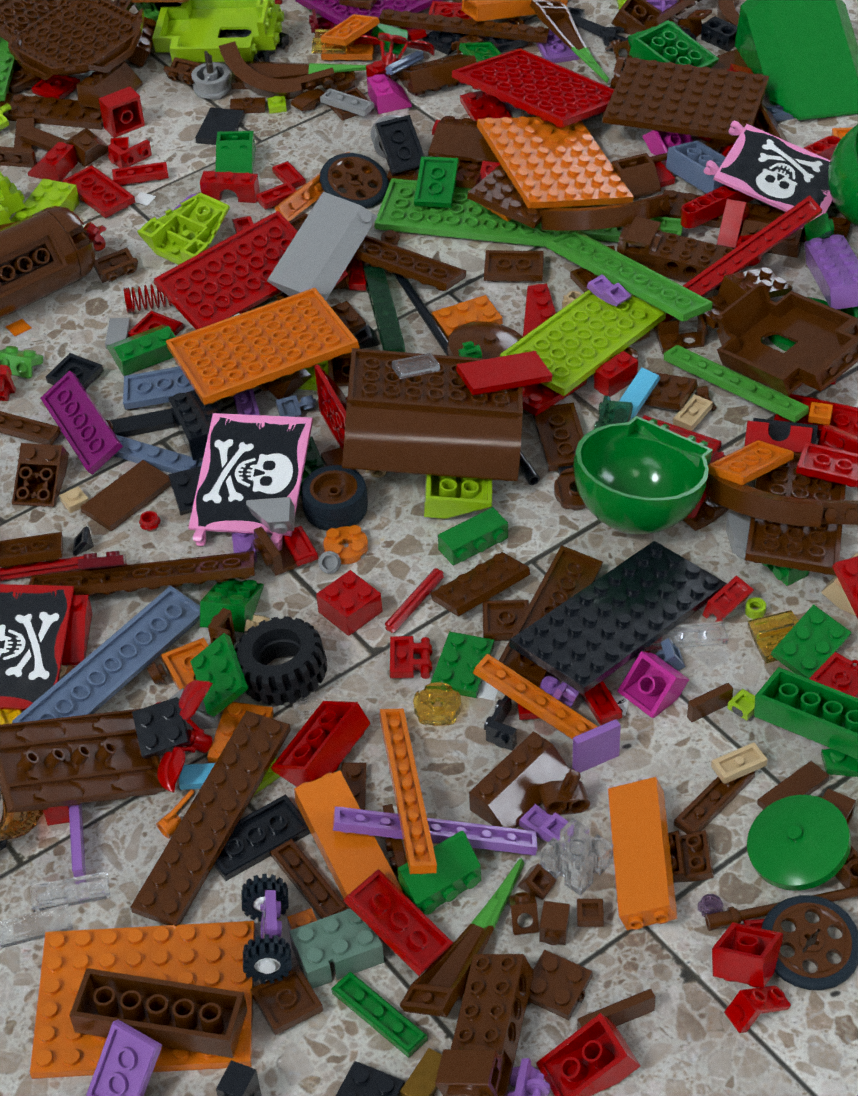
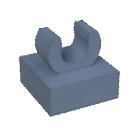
[655,638,685,671]

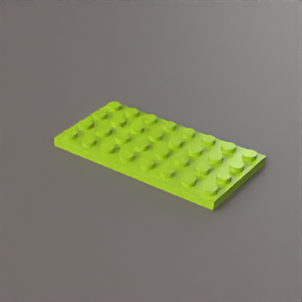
[500,290,666,396]

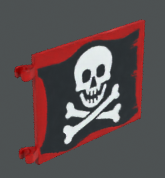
[0,584,74,710]

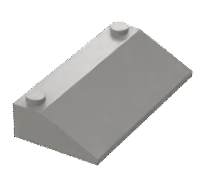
[267,192,378,301]

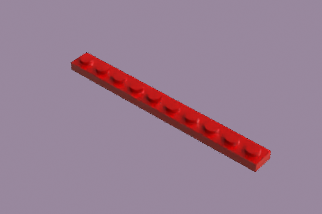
[660,196,822,323]

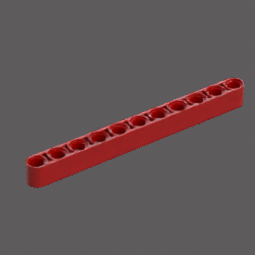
[681,136,841,229]

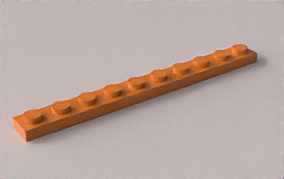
[379,708,437,874]

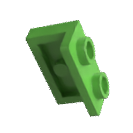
[0,346,43,379]

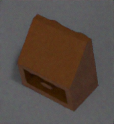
[612,153,661,199]

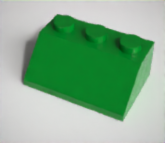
[107,325,175,376]
[398,830,481,915]

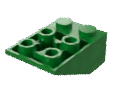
[215,131,256,174]
[200,578,264,633]

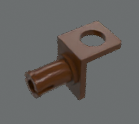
[678,9,712,37]

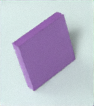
[572,719,621,773]

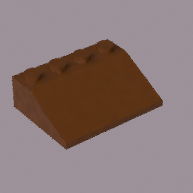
[396,54,476,95]
[428,116,500,163]

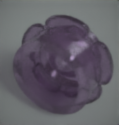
[697,894,723,917]

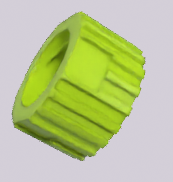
[745,597,767,620]

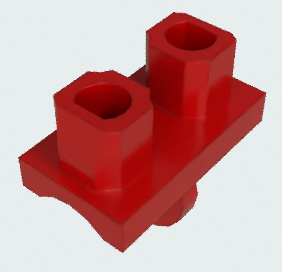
[84,222,107,251]
[0,365,16,401]

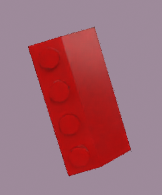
[271,701,371,787]

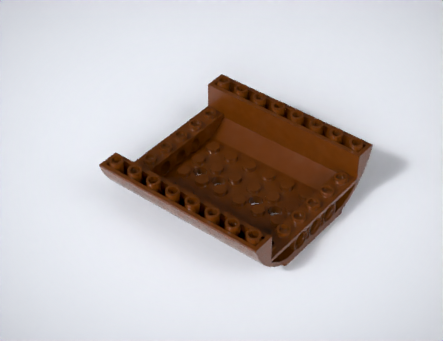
[342,348,523,481]

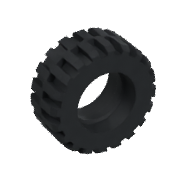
[235,616,328,706]

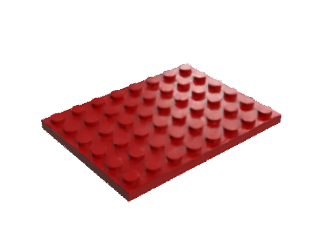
[452,48,615,128]

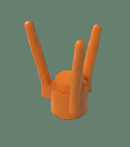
[156,789,195,839]

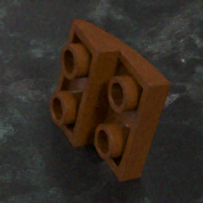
[668,830,714,882]

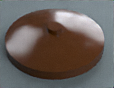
[447,321,523,359]

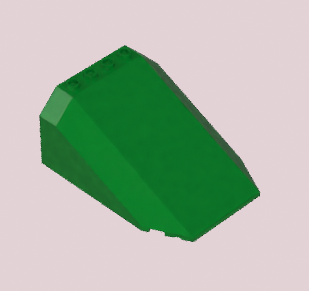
[735,0,858,120]

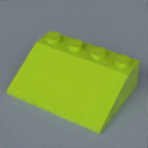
[424,474,492,519]

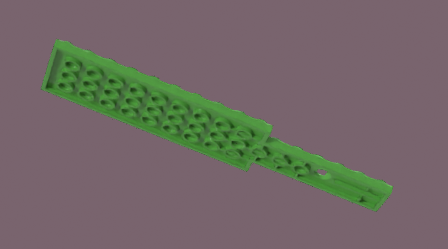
[374,178,683,247]

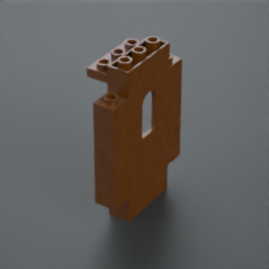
[716,282,858,396]

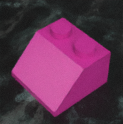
[367,74,412,114]
[642,130,693,162]
[617,651,689,718]

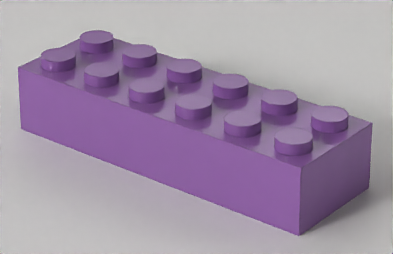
[805,234,858,310]

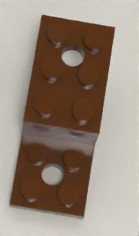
[697,267,793,329]

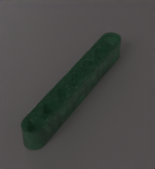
[363,265,406,352]

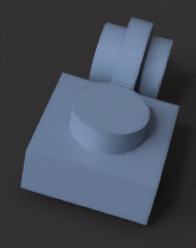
[275,395,316,417]

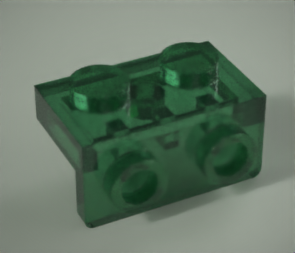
[594,395,633,429]

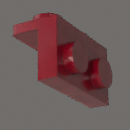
[309,9,334,39]
[78,551,127,570]

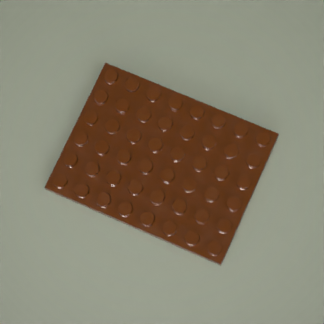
[603,58,769,141]

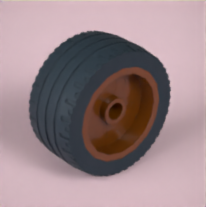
[301,465,368,530]

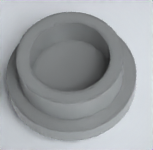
[318,551,341,574]

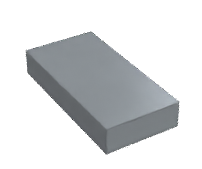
[105,318,130,349]

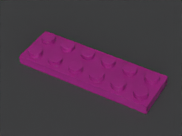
[40,371,123,475]

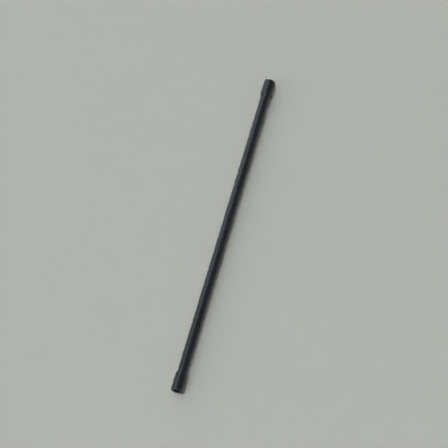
[392,273,540,485]

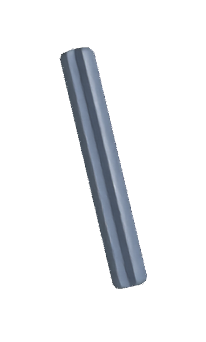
[385,51,424,75]

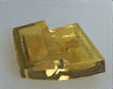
[311,29,348,54]
[748,610,798,664]

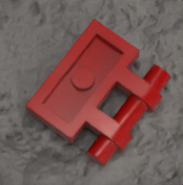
[390,636,433,679]

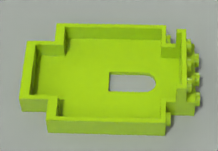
[152,0,284,62]

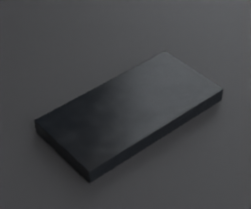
[214,794,311,881]

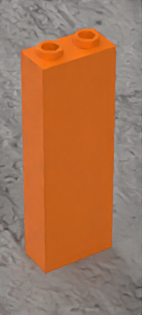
[462,0,568,22]
[294,771,403,909]
[608,777,678,930]

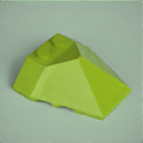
[137,193,230,265]

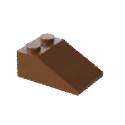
[611,0,674,35]

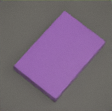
[536,30,579,63]
[86,1020,162,1096]

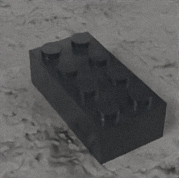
[168,390,222,461]

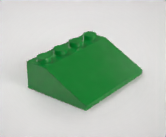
[629,20,719,68]

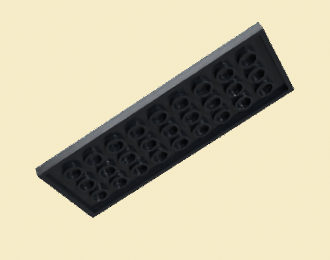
[509,541,727,694]

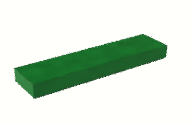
[331,971,428,1058]

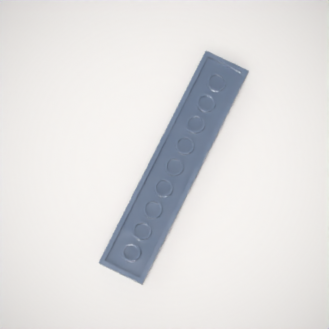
[12,585,200,723]

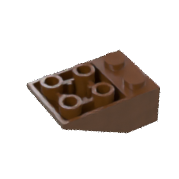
[12,443,69,507]

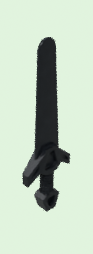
[570,13,628,46]

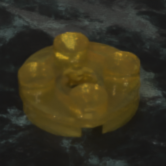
[413,682,461,726]

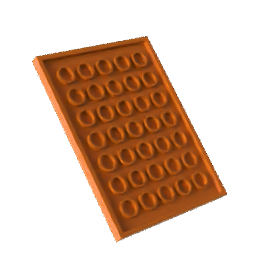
[476,116,634,209]
[166,288,359,405]
[30,921,255,1079]

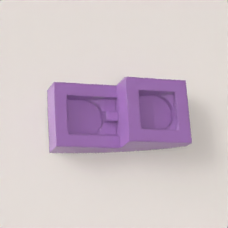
[587,274,632,306]
[519,804,575,845]

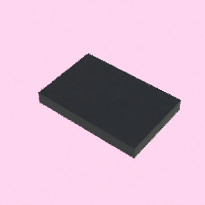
[195,107,245,145]
[375,115,425,176]

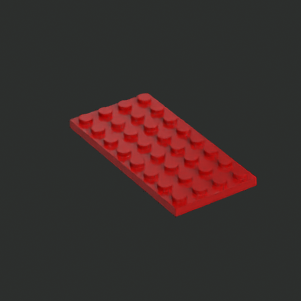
[154,211,298,330]

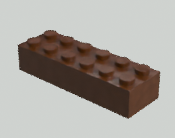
[69,968,247,1058]

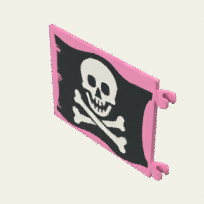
[704,121,833,221]
[188,413,313,551]

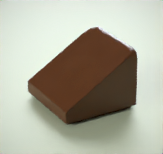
[517,863,557,900]

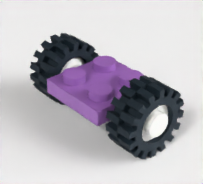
[241,874,292,984]

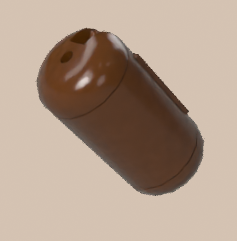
[0,206,95,319]

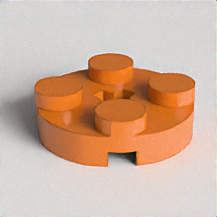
[323,525,368,564]

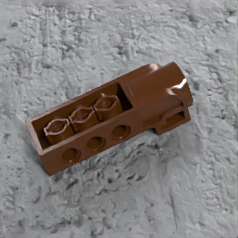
[617,216,733,290]
[435,954,534,1096]

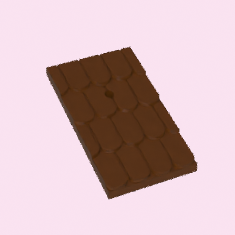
[0,708,166,813]

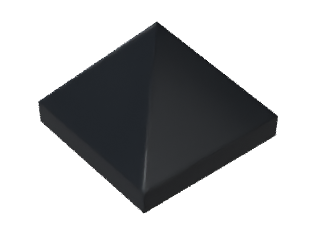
[73,526,94,556]

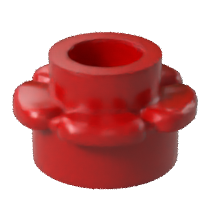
[139,511,161,531]

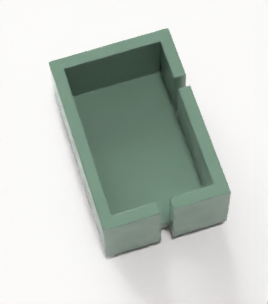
[289,908,384,989]

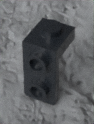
[484,695,517,751]

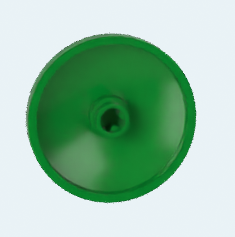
[747,795,851,890]

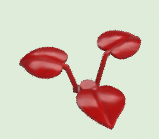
[354,32,435,66]
[155,680,213,793]

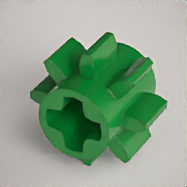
[458,341,482,358]

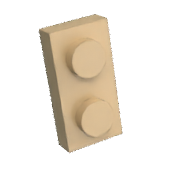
[673,394,713,431]
[711,742,768,784]

